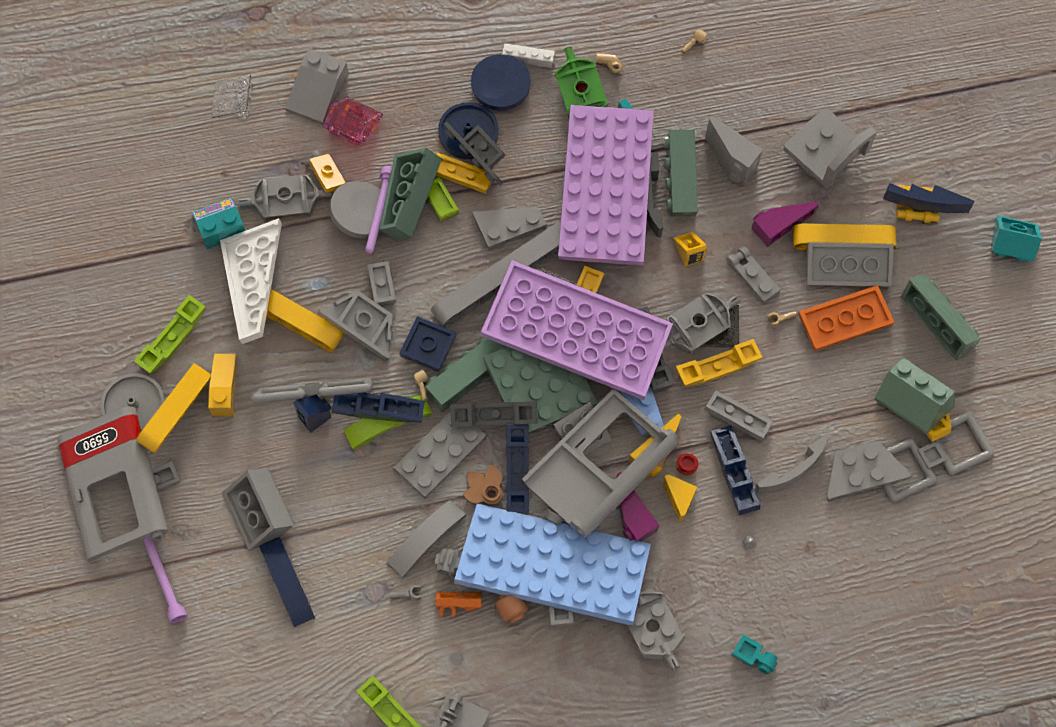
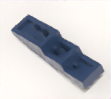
[883,183,975,213]
[331,392,425,423]
[711,426,760,515]

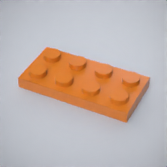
[798,285,895,352]

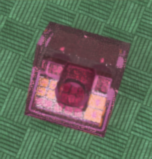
[323,97,383,145]

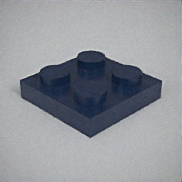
[399,316,457,372]

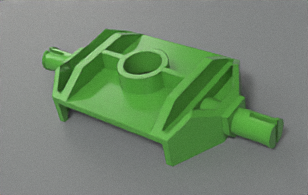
[555,46,608,118]

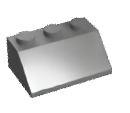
[222,468,294,550]

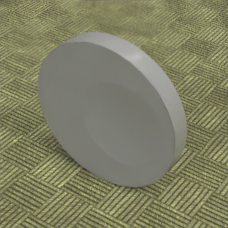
[329,181,382,238]
[101,373,165,430]

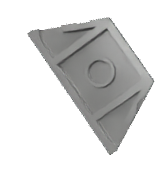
[317,290,393,361]
[827,441,911,501]

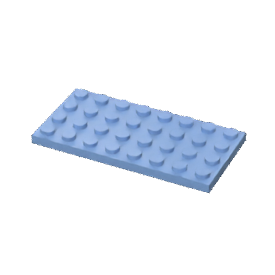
[454,503,651,626]

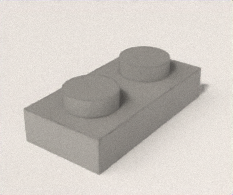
[367,261,396,306]

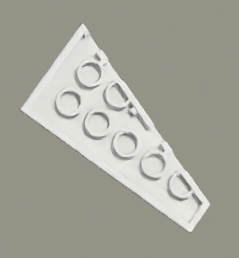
[220,219,282,344]

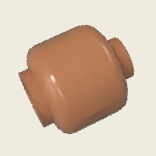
[495,594,528,624]

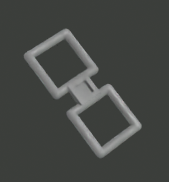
[251,377,372,403]
[883,412,994,502]

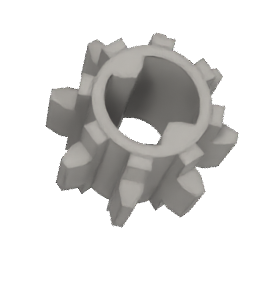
[434,548,462,576]

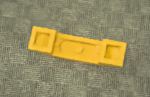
[675,339,763,387]

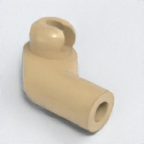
[596,53,623,74]

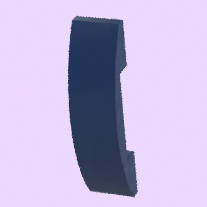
[506,424,529,513]
[259,537,315,627]

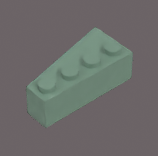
[664,129,698,217]
[379,147,442,240]

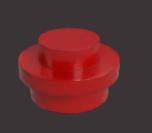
[676,453,698,475]

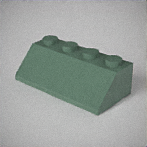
[901,275,980,361]

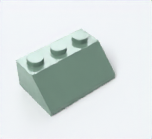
[875,358,955,435]

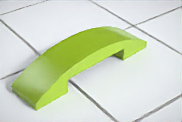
[134,295,206,374]
[344,395,432,450]
[356,676,421,727]

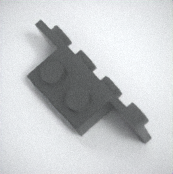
[444,121,506,186]

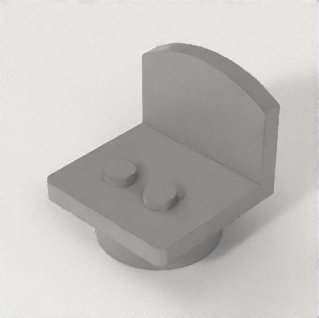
[783,108,877,189]

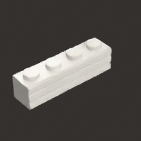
[502,43,554,68]

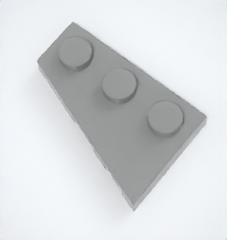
[472,207,547,250]

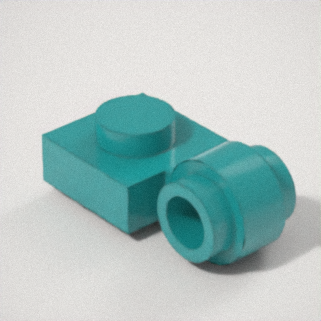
[731,634,778,675]

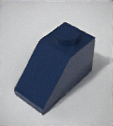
[293,394,332,433]

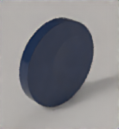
[471,54,531,111]
[438,102,498,159]

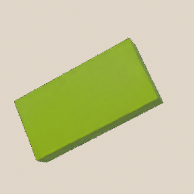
[427,177,459,222]

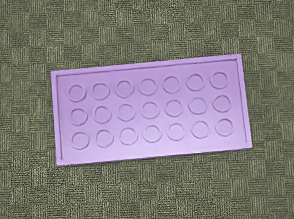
[558,105,654,265]
[480,260,673,400]

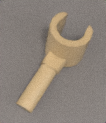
[681,30,707,53]
[768,311,797,328]
[414,370,429,401]

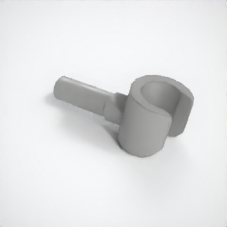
[390,585,422,601]

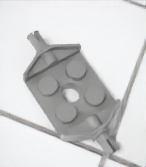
[239,174,332,222]
[662,293,740,354]
[626,590,685,671]

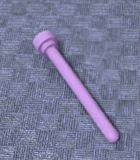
[365,166,392,254]
[143,538,187,623]

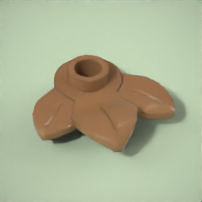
[463,465,503,505]

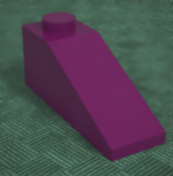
[751,202,819,247]
[616,472,659,542]

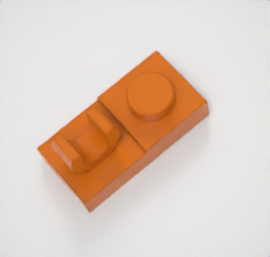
[436,592,482,616]

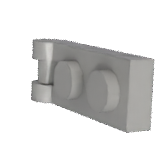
[726,246,780,304]

